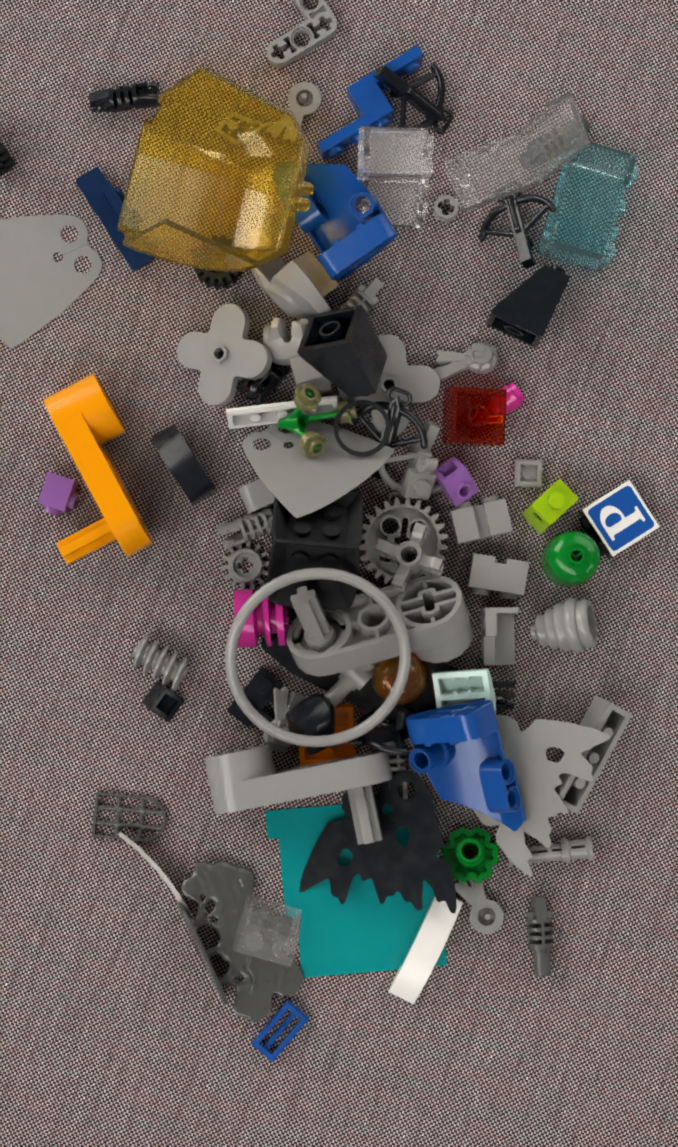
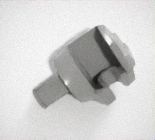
[254,318,310,365]

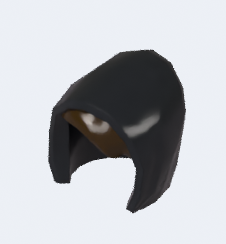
[285,693,336,755]

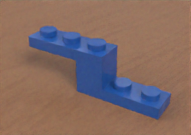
[317,45,423,161]

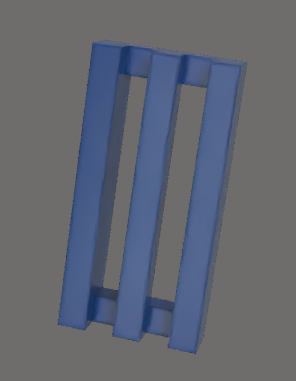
[251,999,309,1062]

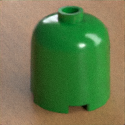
[541,531,600,588]

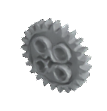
[359,497,448,586]

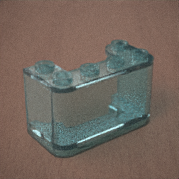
[537,137,639,272]

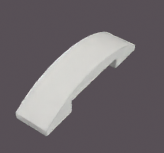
[388,895,463,1004]

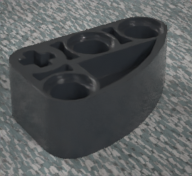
[151,424,217,506]

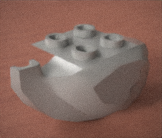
[248,222,339,318]

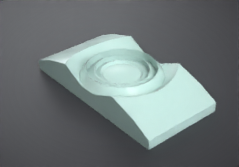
[432,668,497,719]

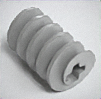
[128,633,191,691]

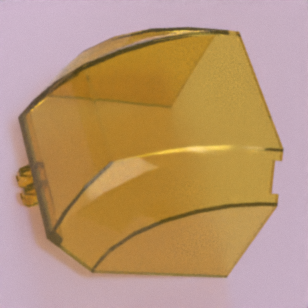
[117,65,314,272]

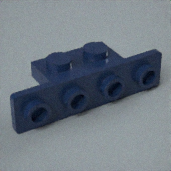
[76,167,156,272]

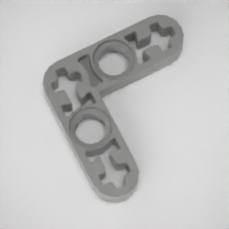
[266,0,337,69]

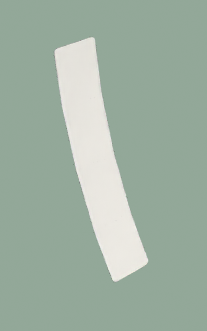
[117,832,192,917]

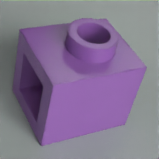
[433,456,479,507]
[38,471,79,517]

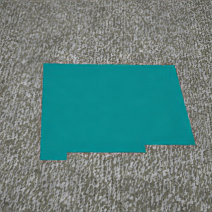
[265,796,447,978]

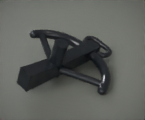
[373,63,454,137]
[479,183,556,269]
[353,386,428,479]
[348,708,410,755]

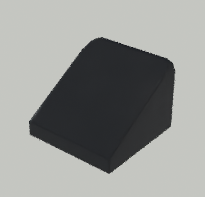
[142,681,185,722]

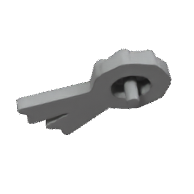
[267,81,322,144]
[434,341,499,382]
[263,686,305,752]
[454,879,504,934]

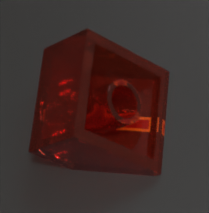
[442,386,507,447]

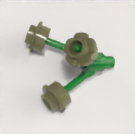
[278,384,358,458]

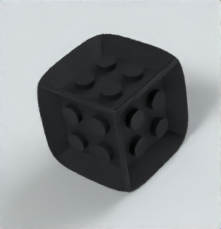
[267,490,363,610]

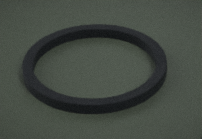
[334,400,391,457]

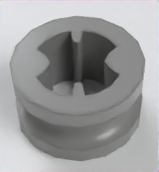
[433,195,459,223]

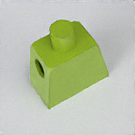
[521,479,579,534]

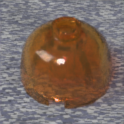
[372,653,428,705]

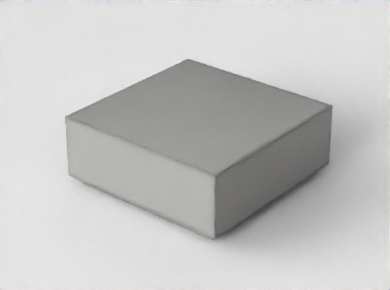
[513,459,543,489]

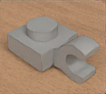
[400,451,439,500]

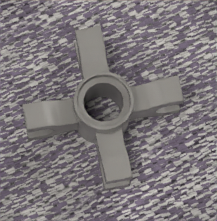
[375,522,445,593]

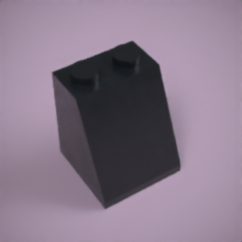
[486,265,571,348]
[297,305,387,398]

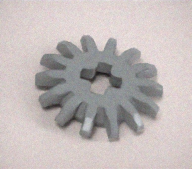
[221,541,269,590]

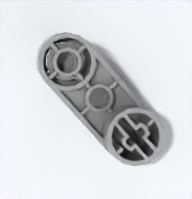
[286,575,474,677]
[204,744,392,845]

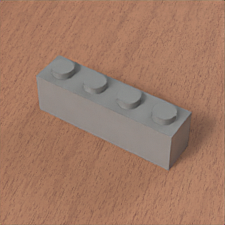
[555,695,632,814]

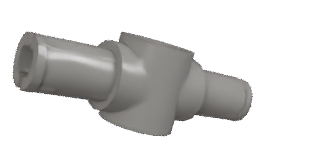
[324,662,377,708]

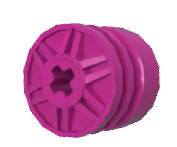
[234,589,289,648]

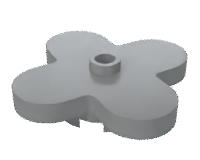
[177,304,272,407]
[338,334,440,437]

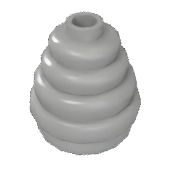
[530,598,598,653]

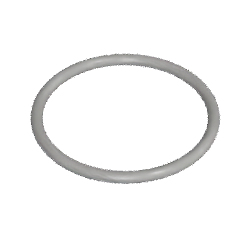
[224,568,411,747]

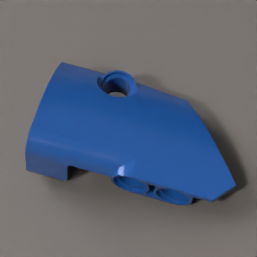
[274,163,398,281]
[405,700,526,832]

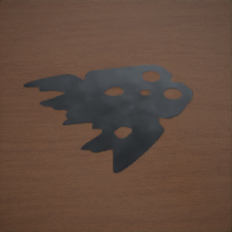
[300,771,457,913]

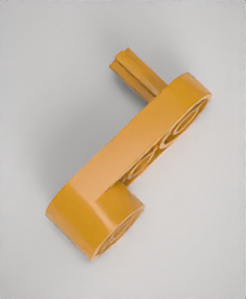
[43,373,153,565]

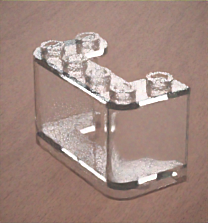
[357,126,434,228]

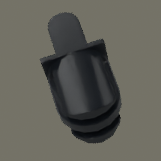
[238,362,290,405]

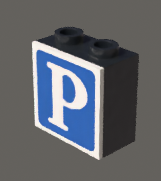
[578,480,660,559]

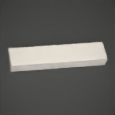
[226,395,338,429]

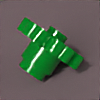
[442,827,499,884]

